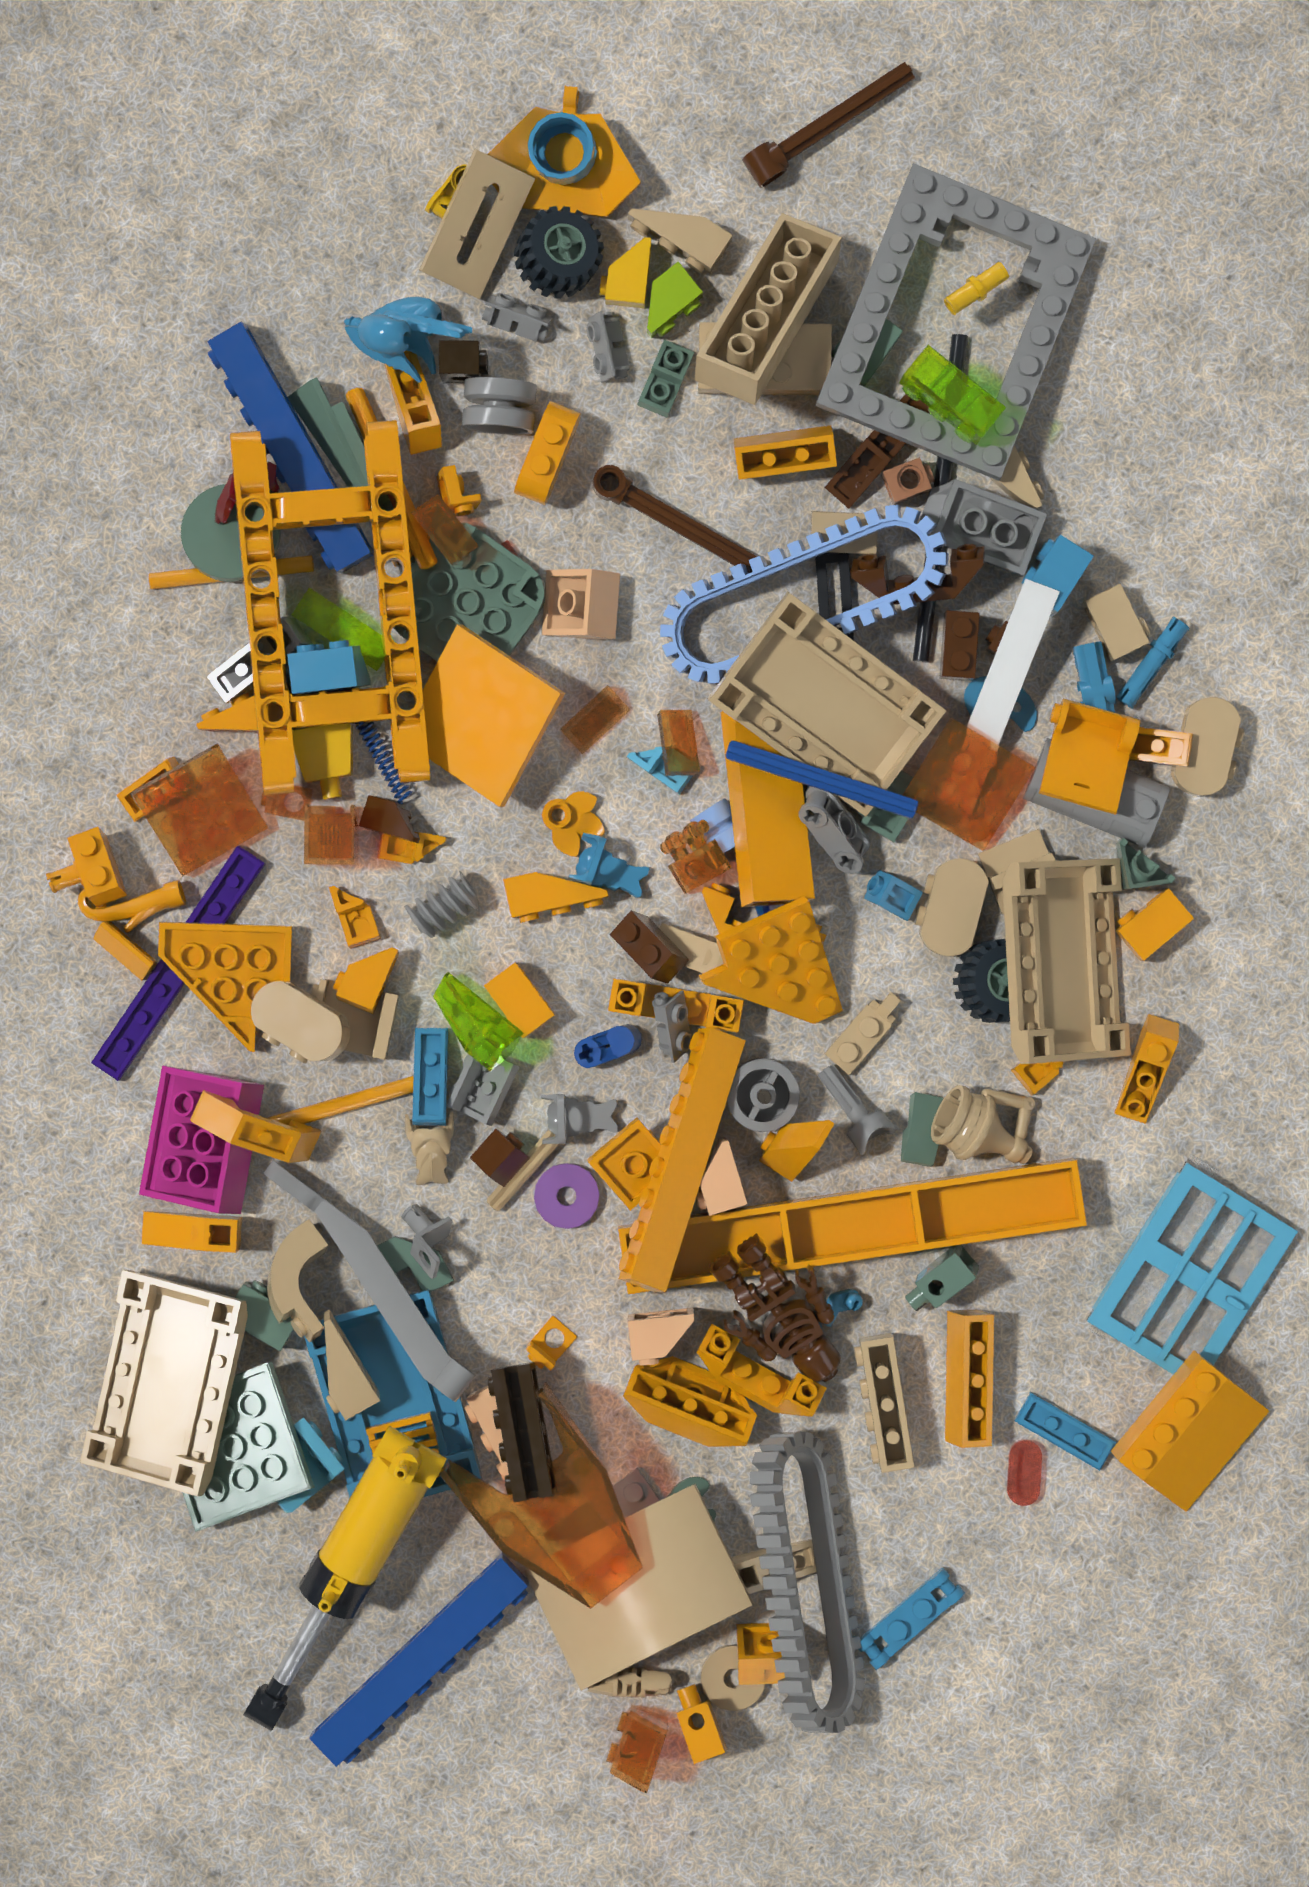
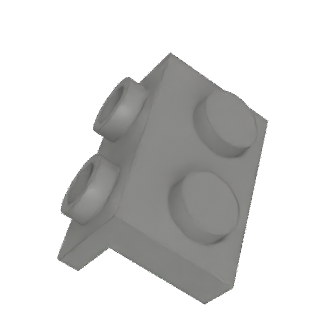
[447,1047,519,1126]

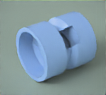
[690,798,735,859]

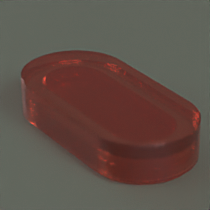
[1007,1439,1042,1506]

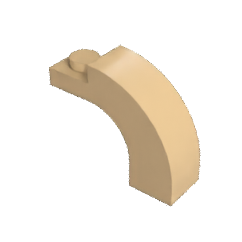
[267,1219,328,1343]

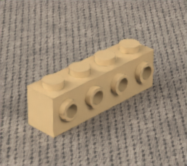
[854,1333,915,1473]

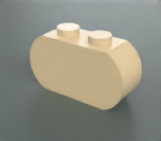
[1171,697,1244,796]
[915,858,989,956]
[251,981,350,1064]

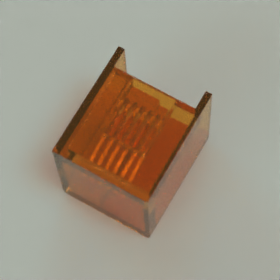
[304,804,359,866]

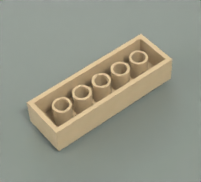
[694,213,842,405]

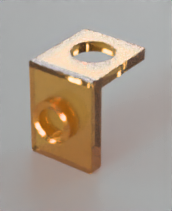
[261,786,313,821]

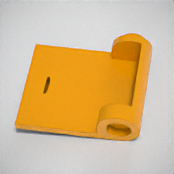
[1039,698,1140,815]

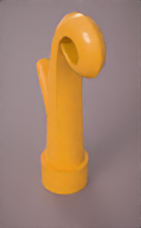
[78,880,186,933]

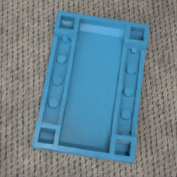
[304,1289,482,1498]

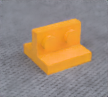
[587,1117,661,1211]
[736,1623,785,1685]

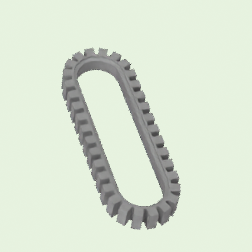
[750,1431,865,1733]

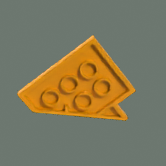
[698,896,843,1024]
[158,922,292,1052]

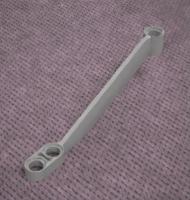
[263,1160,476,1402]

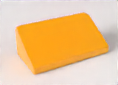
[93,921,157,981]

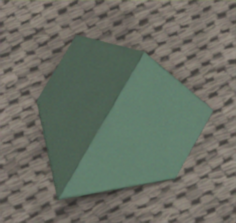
[1116,838,1176,890]

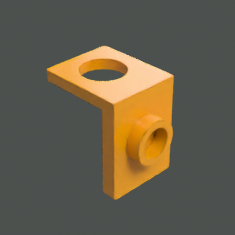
[526,1316,577,1371]

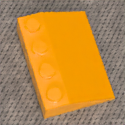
[1111,1350,1269,1512]

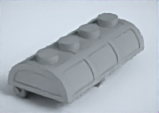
[1022,738,1170,848]

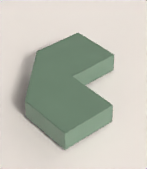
[377,1236,454,1292]

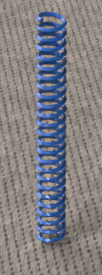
[336,687,412,804]

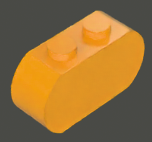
[514,401,581,505]

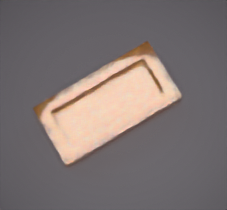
[657,710,700,776]

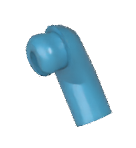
[824,1289,863,1327]

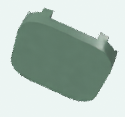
[394,523,546,662]

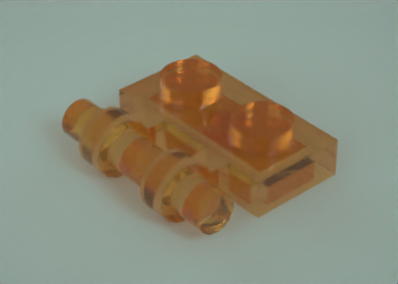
[660,820,732,894]

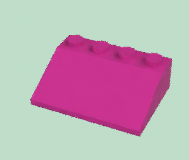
[139,1066,264,1214]

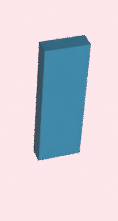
[412,1028,448,1126]
[1014,1392,1116,1471]

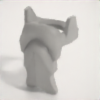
[541,1094,618,1144]

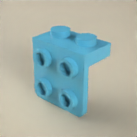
[277,1417,344,1513]

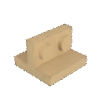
[977,829,1055,915]

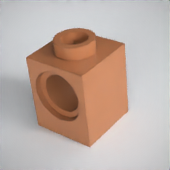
[881,457,934,505]

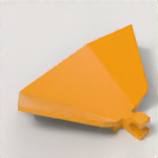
[487,86,641,217]

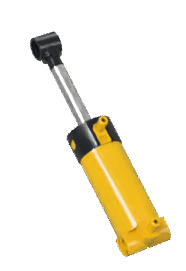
[243,1426,447,1731]

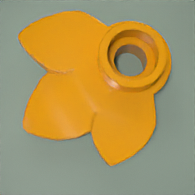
[542,791,605,857]

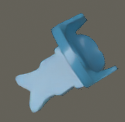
[568,833,650,898]

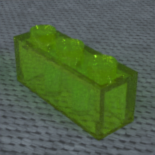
[899,344,1006,445]

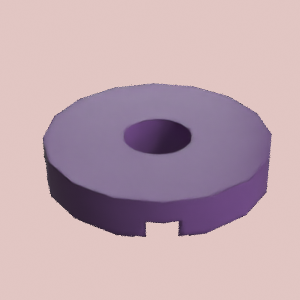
[534,1163,600,1229]

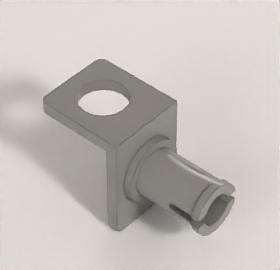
[401,1204,452,1279]

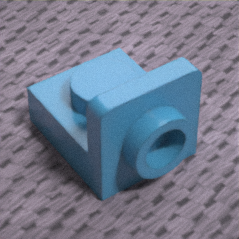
[864,870,923,921]

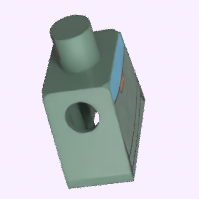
[905,1245,979,1312]

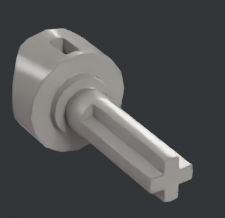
[818,1064,897,1156]

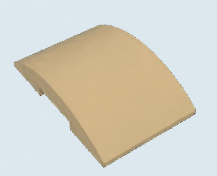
[524,1484,754,1691]

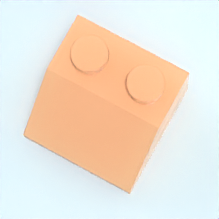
[542,569,620,639]
[696,1137,747,1216]
[628,1307,695,1365]

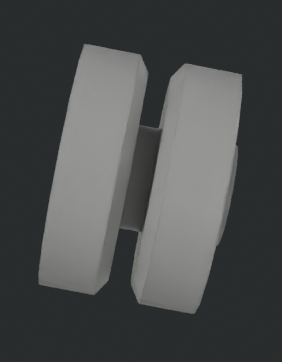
[462,377,537,435]

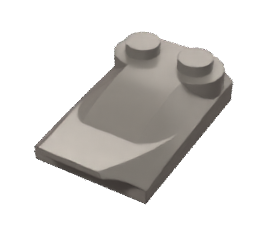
[919,479,1047,576]

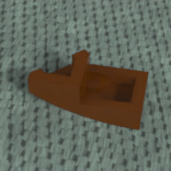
[359,795,420,843]

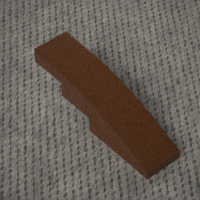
[824,384,939,509]

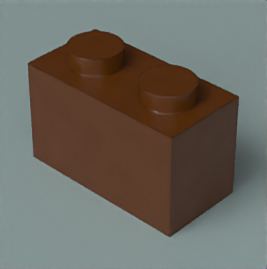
[939,610,980,681]
[609,910,689,984]

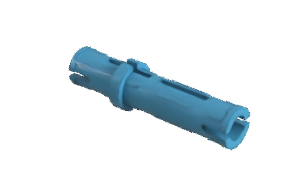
[1116,617,1190,709]

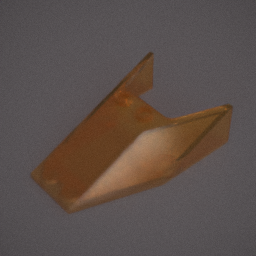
[439,1382,643,1609]

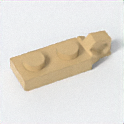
[824,992,901,1075]

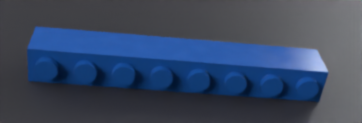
[207,321,374,574]
[309,1553,529,1767]

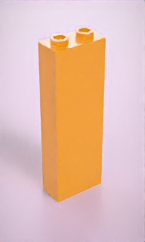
[720,711,815,907]

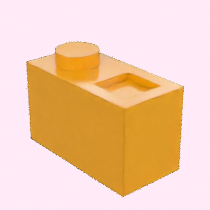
[1115,888,1194,961]
[484,962,555,1038]

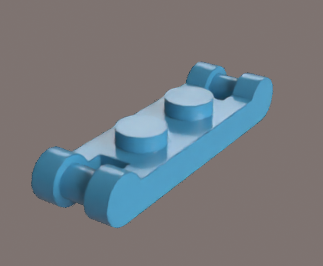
[858,1568,965,1670]

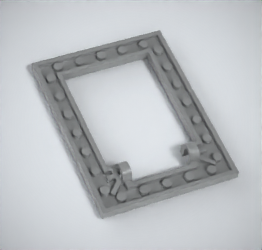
[815,163,1096,481]

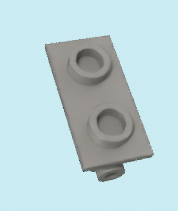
[482,293,553,342]
[586,311,630,383]
[652,990,692,1063]

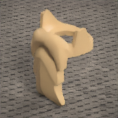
[405,1111,454,1185]

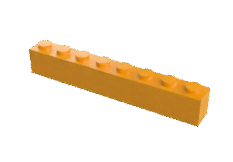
[618,1027,746,1292]

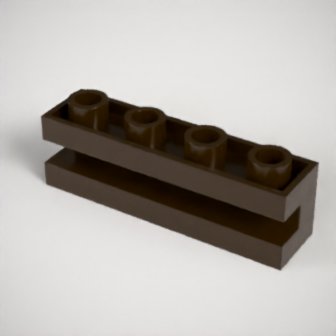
[487,1362,558,1503]

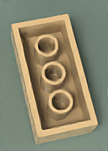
[698,322,832,395]

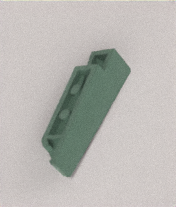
[288,377,394,511]

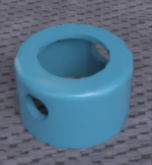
[528,112,597,185]

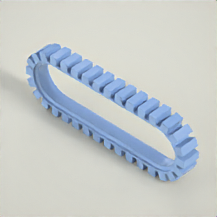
[660,505,949,684]

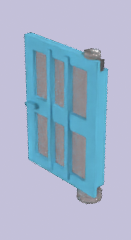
[1086,1153,1298,1375]

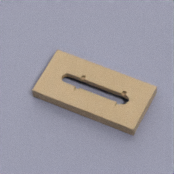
[419,149,535,299]

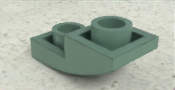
[637,339,695,418]
[901,1092,944,1167]

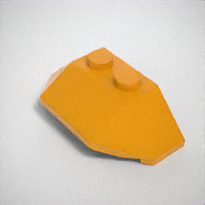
[623,1356,757,1447]

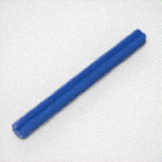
[726,740,918,819]

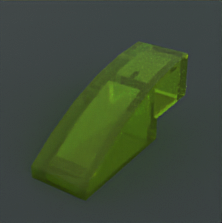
[291,588,384,671]

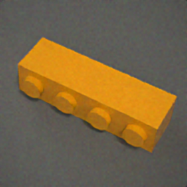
[945,1309,994,1448]

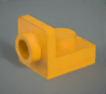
[436,465,482,517]

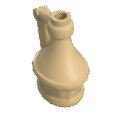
[931,1085,1035,1164]

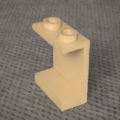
[311,979,400,1060]

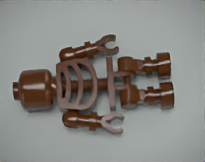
[710,1233,841,1382]

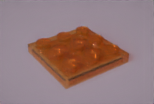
[903,717,1036,851]
[132,743,268,877]

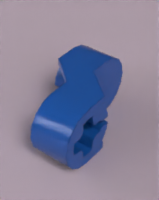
[574,1024,642,1068]

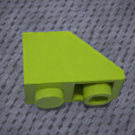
[647,261,703,338]

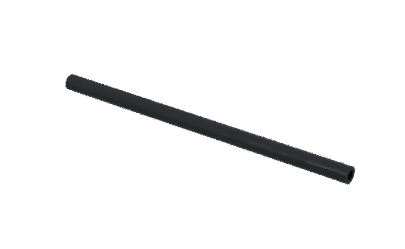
[912,334,968,663]

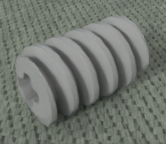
[405,871,479,938]

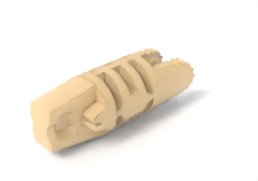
[588,1667,672,1698]

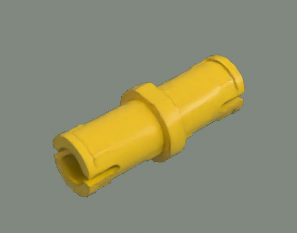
[944,262,1009,315]

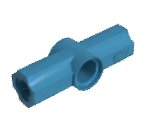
[1073,641,1116,712]

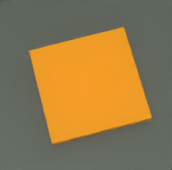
[423,624,565,807]

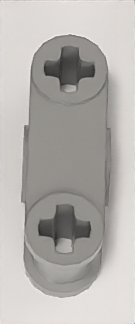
[799,786,870,874]

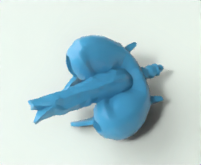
[344,297,472,383]

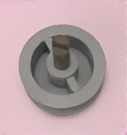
[727,1058,800,1132]

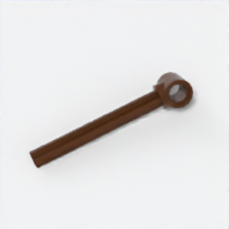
[742,62,915,188]
[593,465,757,573]

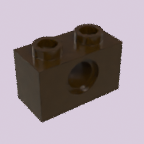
[439,340,488,383]

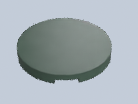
[181,484,281,582]

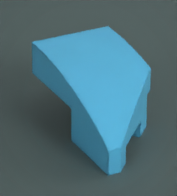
[626,746,698,795]

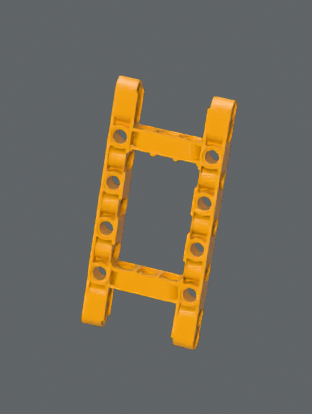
[230,420,430,795]

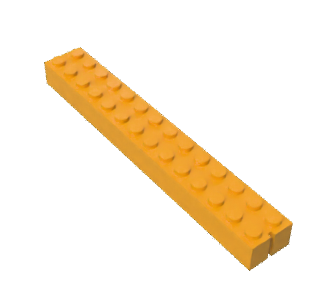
[618,1158,1087,1294]

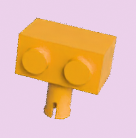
[46,826,127,907]

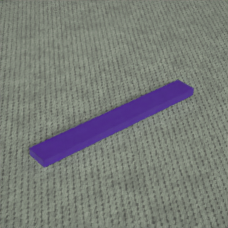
[91,845,266,1081]

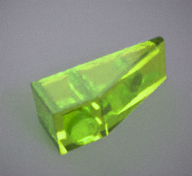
[433,972,523,1072]

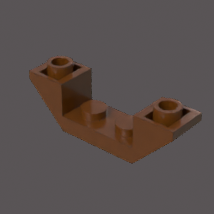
[851,544,985,605]

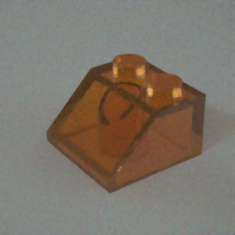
[606,1704,668,1793]

